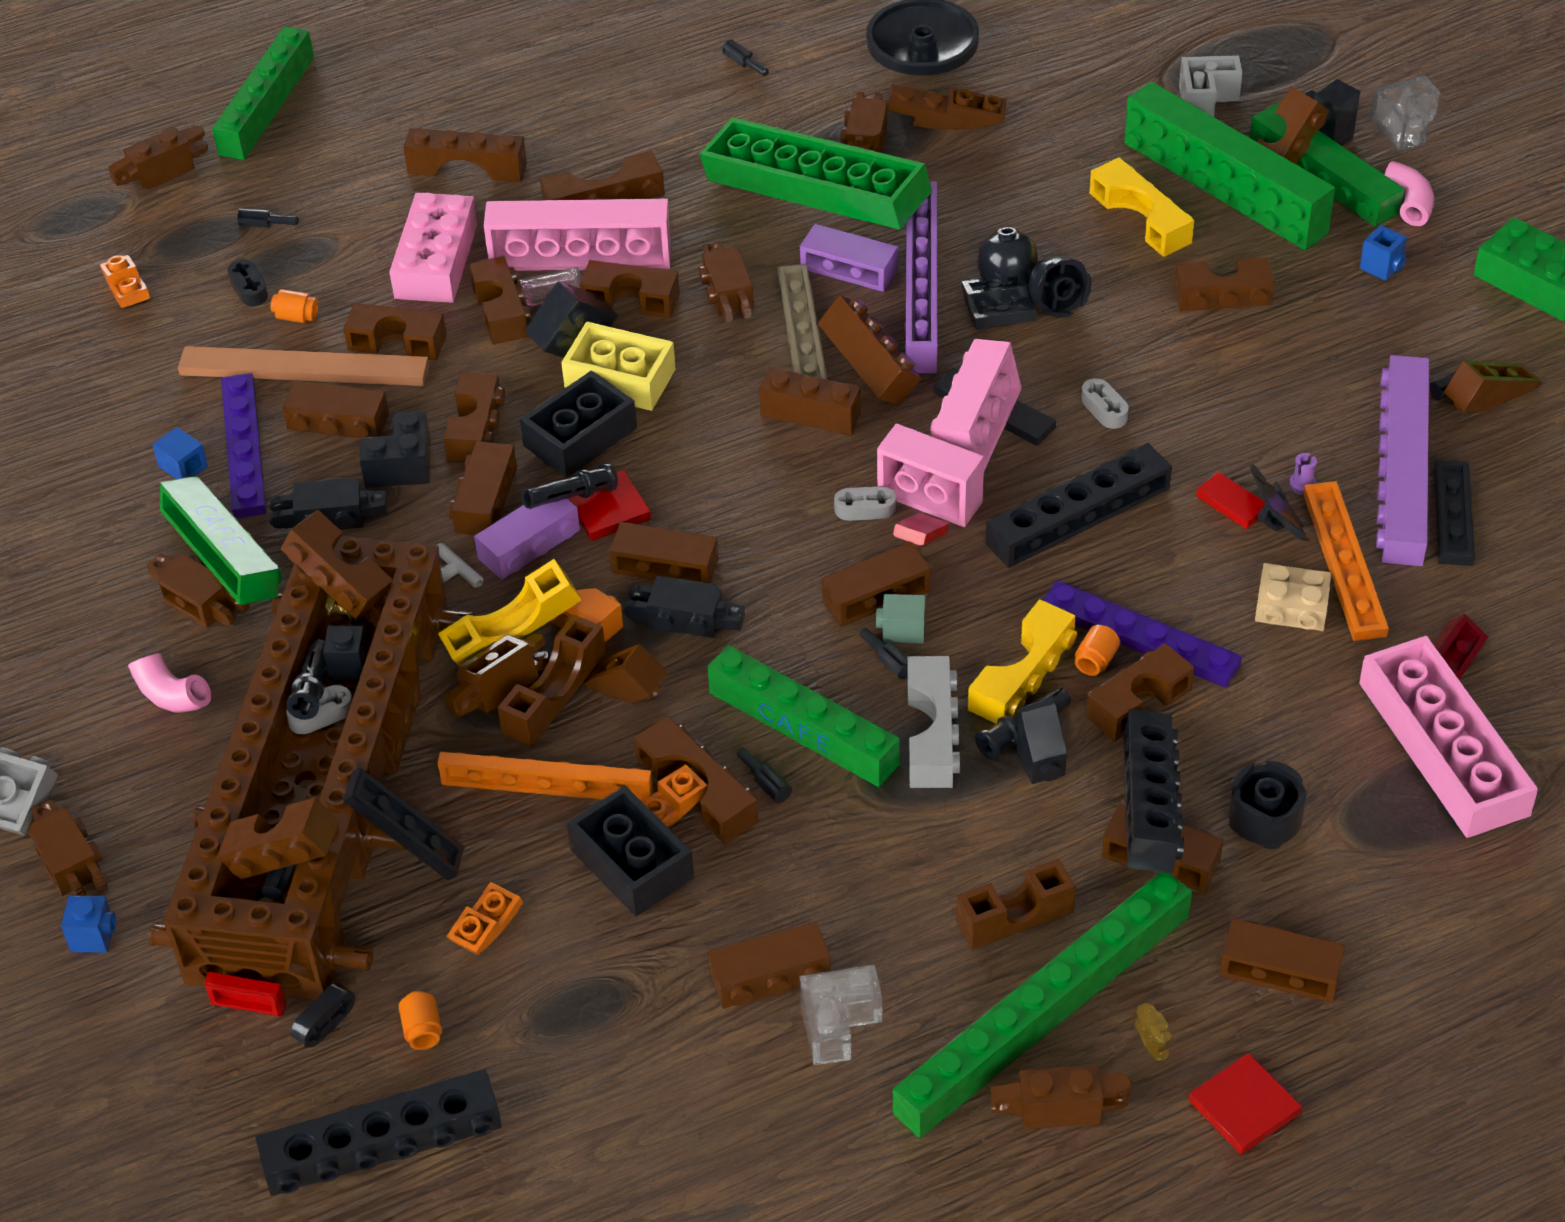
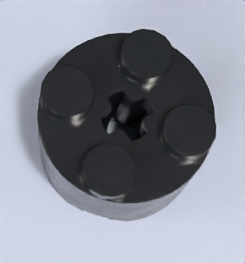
[1229,761,1307,849]

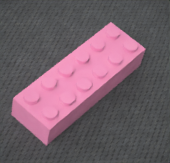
[484,199,671,271]
[1359,636,1538,838]

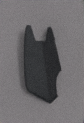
[1250,464,1310,541]

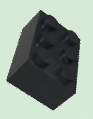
[520,370,637,478]
[566,785,694,917]

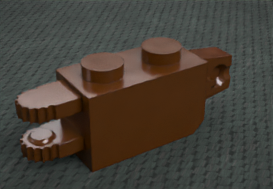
[840,92,887,153]
[109,125,208,189]
[698,241,754,322]
[147,553,250,628]
[445,633,550,717]
[28,799,108,896]
[990,1065,1132,1129]

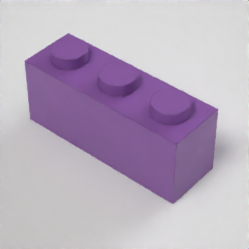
[800,224,898,292]
[474,499,580,580]

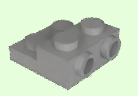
[0,747,58,836]

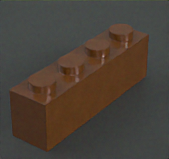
[817,295,921,406]

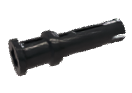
[521,463,618,509]
[286,640,326,720]
[975,686,1071,760]

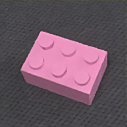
[877,423,984,527]

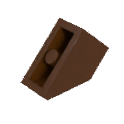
[584,644,667,704]

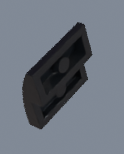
[962,277,1036,329]

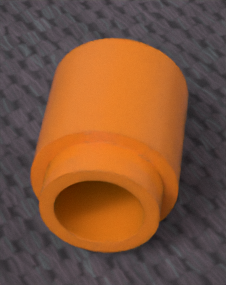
[271,289,318,324]
[1075,625,1120,676]
[398,991,442,1050]

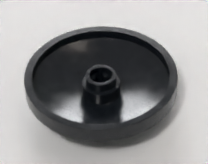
[866,0,979,76]

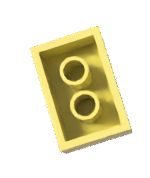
[562,321,676,411]

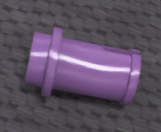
[1290,453,1317,495]

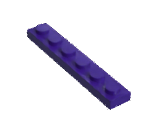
[221,373,267,518]
[1043,580,1242,688]

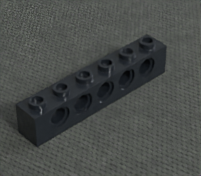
[986,443,1172,568]
[1123,709,1184,874]
[255,1069,502,1196]

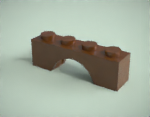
[403,128,527,182]
[540,150,665,201]
[498,614,606,747]
[634,716,759,845]

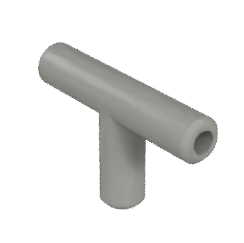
[436,543,483,588]

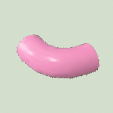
[1385,161,1435,226]
[128,653,211,713]

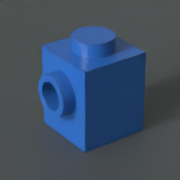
[1359,225,1407,281]
[152,427,208,479]
[61,896,116,953]

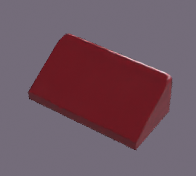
[1433,613,1488,680]

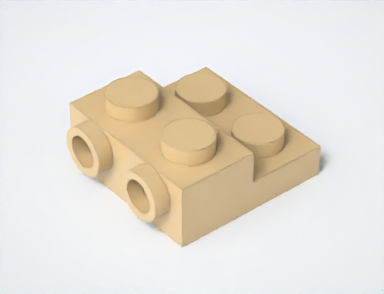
[1255,563,1331,631]

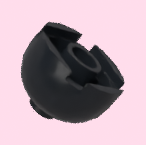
[978,227,1038,283]
[1028,254,1092,318]

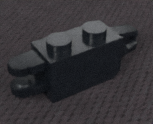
[269,477,387,530]
[622,576,745,638]

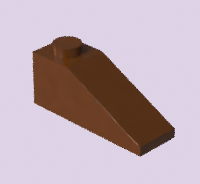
[1444,361,1542,413]

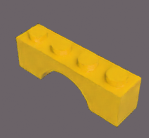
[1089,157,1194,257]
[438,559,582,667]
[968,599,1077,724]

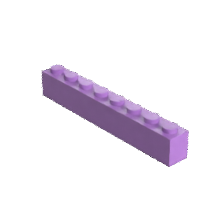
[906,181,937,373]
[1376,355,1429,566]

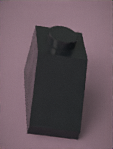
[323,623,373,681]
[1016,699,1067,784]

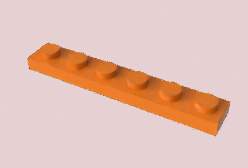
[1303,481,1389,641]
[437,752,653,802]

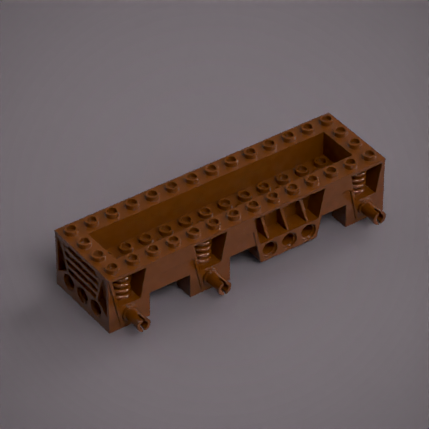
[149,536,475,999]

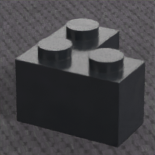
[1305,79,1360,146]
[525,280,618,358]
[360,411,431,488]

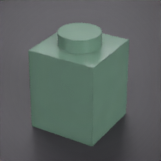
[876,594,925,644]

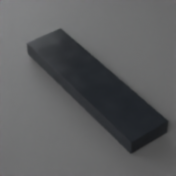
[934,368,1056,446]
[1434,460,1475,566]
[343,768,465,880]

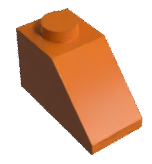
[551,588,623,642]

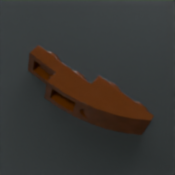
[887,84,1006,130]

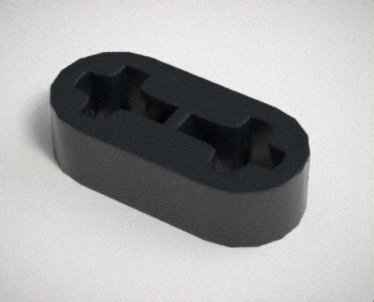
[227,259,268,306]
[291,983,355,1048]

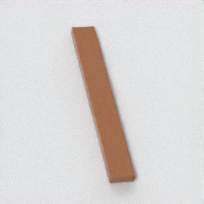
[178,346,429,386]

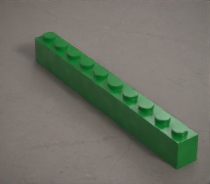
[893,872,1192,1139]

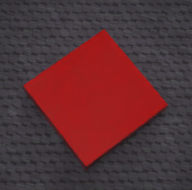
[567,470,651,541]
[1189,1053,1302,1155]

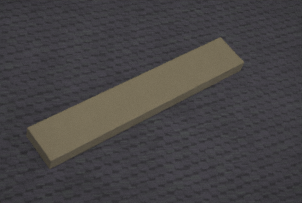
[777,264,828,380]

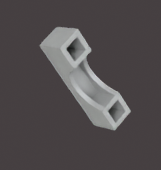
[907,656,960,788]

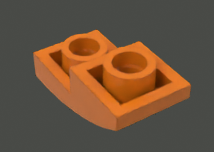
[100,255,151,308]
[642,764,708,828]
[446,882,524,955]

